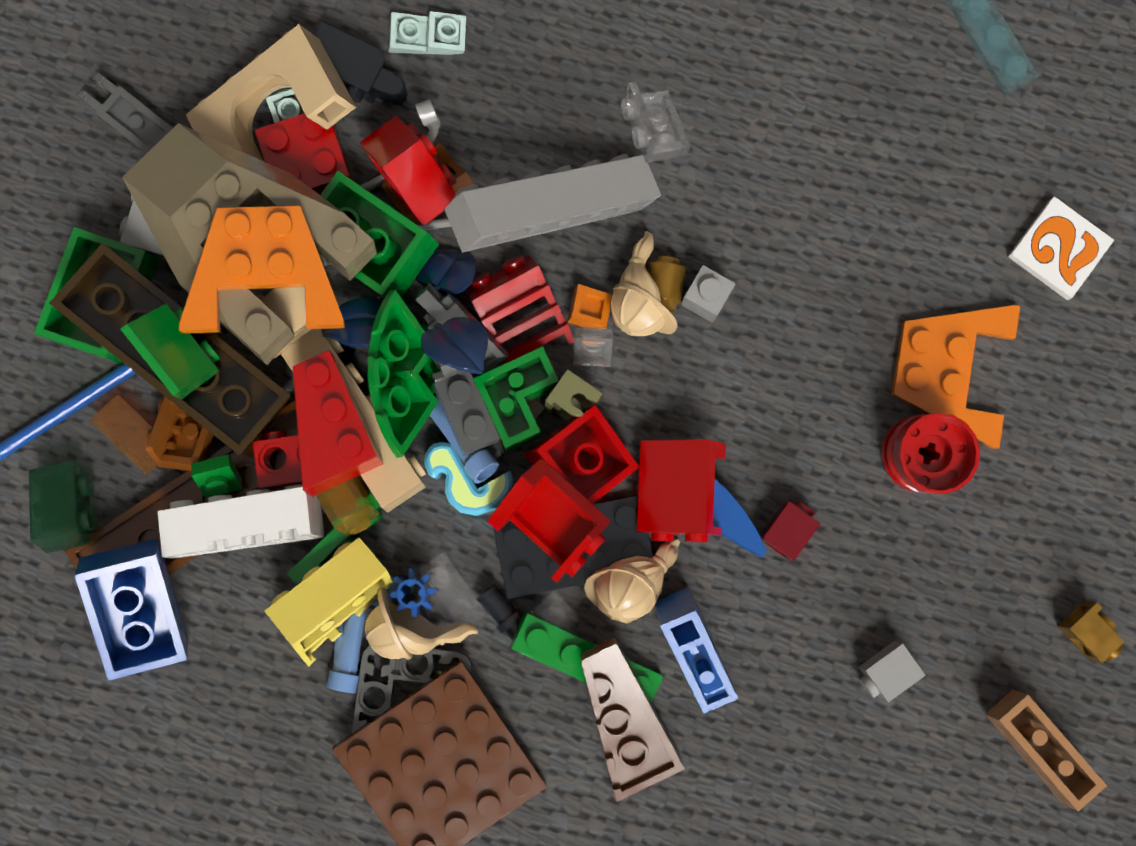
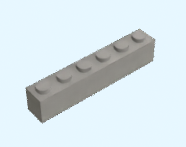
[444,154,661,253]

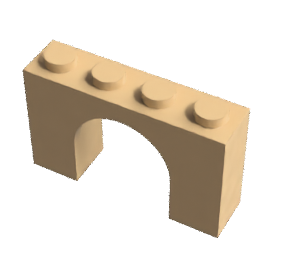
[186,24,356,161]

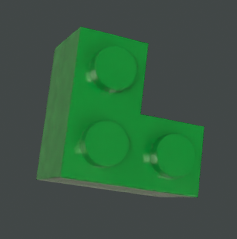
[473,347,559,453]

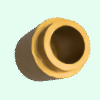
[648,256,686,313]

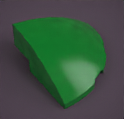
[368,290,438,458]

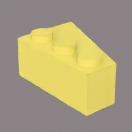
[265,538,393,667]

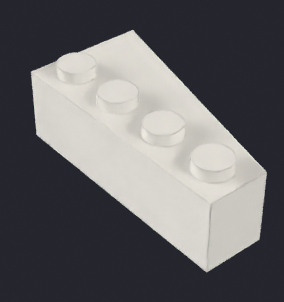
[158,484,325,558]

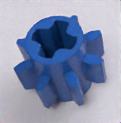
[389,568,439,617]

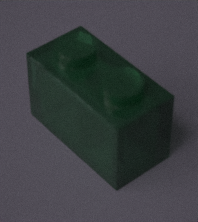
[29,461,96,553]

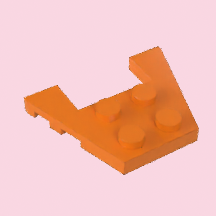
[179,206,345,333]
[891,305,1020,449]

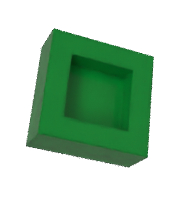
[191,454,242,498]

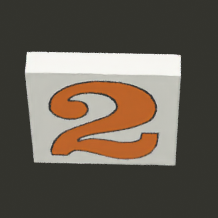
[1008,196,1114,300]

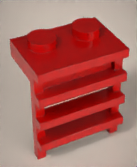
[464,255,575,364]

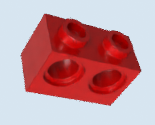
[252,431,302,489]

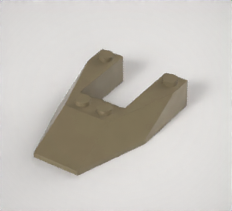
[122,123,377,365]

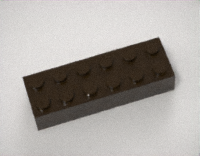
[49,243,291,456]

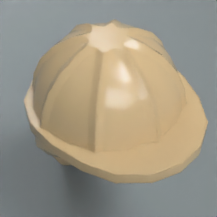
[611,231,678,336]
[584,539,680,623]
[365,588,478,660]

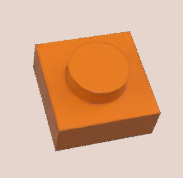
[567,284,612,333]

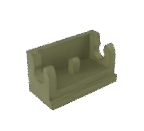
[545,369,603,421]

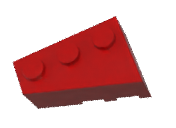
[293,350,384,497]

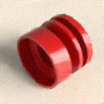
[881,413,980,494]

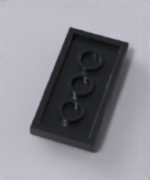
[493,496,653,599]

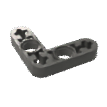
[352,646,472,733]

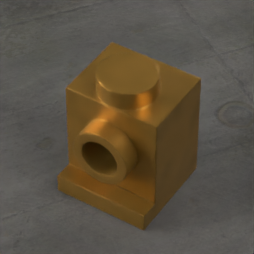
[1057,601,1124,663]

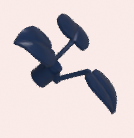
[322,249,488,374]

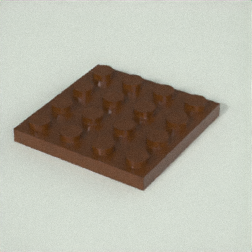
[332,659,547,846]

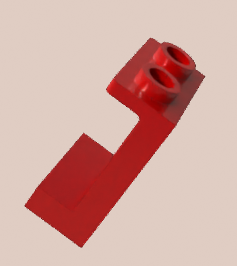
[637,439,726,543]
[487,458,611,583]

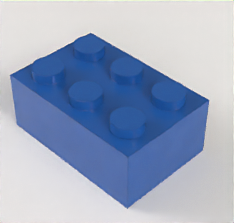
[74,538,188,681]

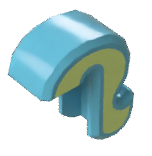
[424,442,514,516]

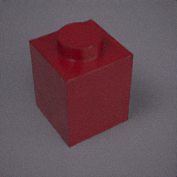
[760,500,821,561]

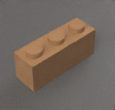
[985,689,1107,812]

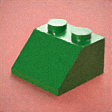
[120,304,220,399]

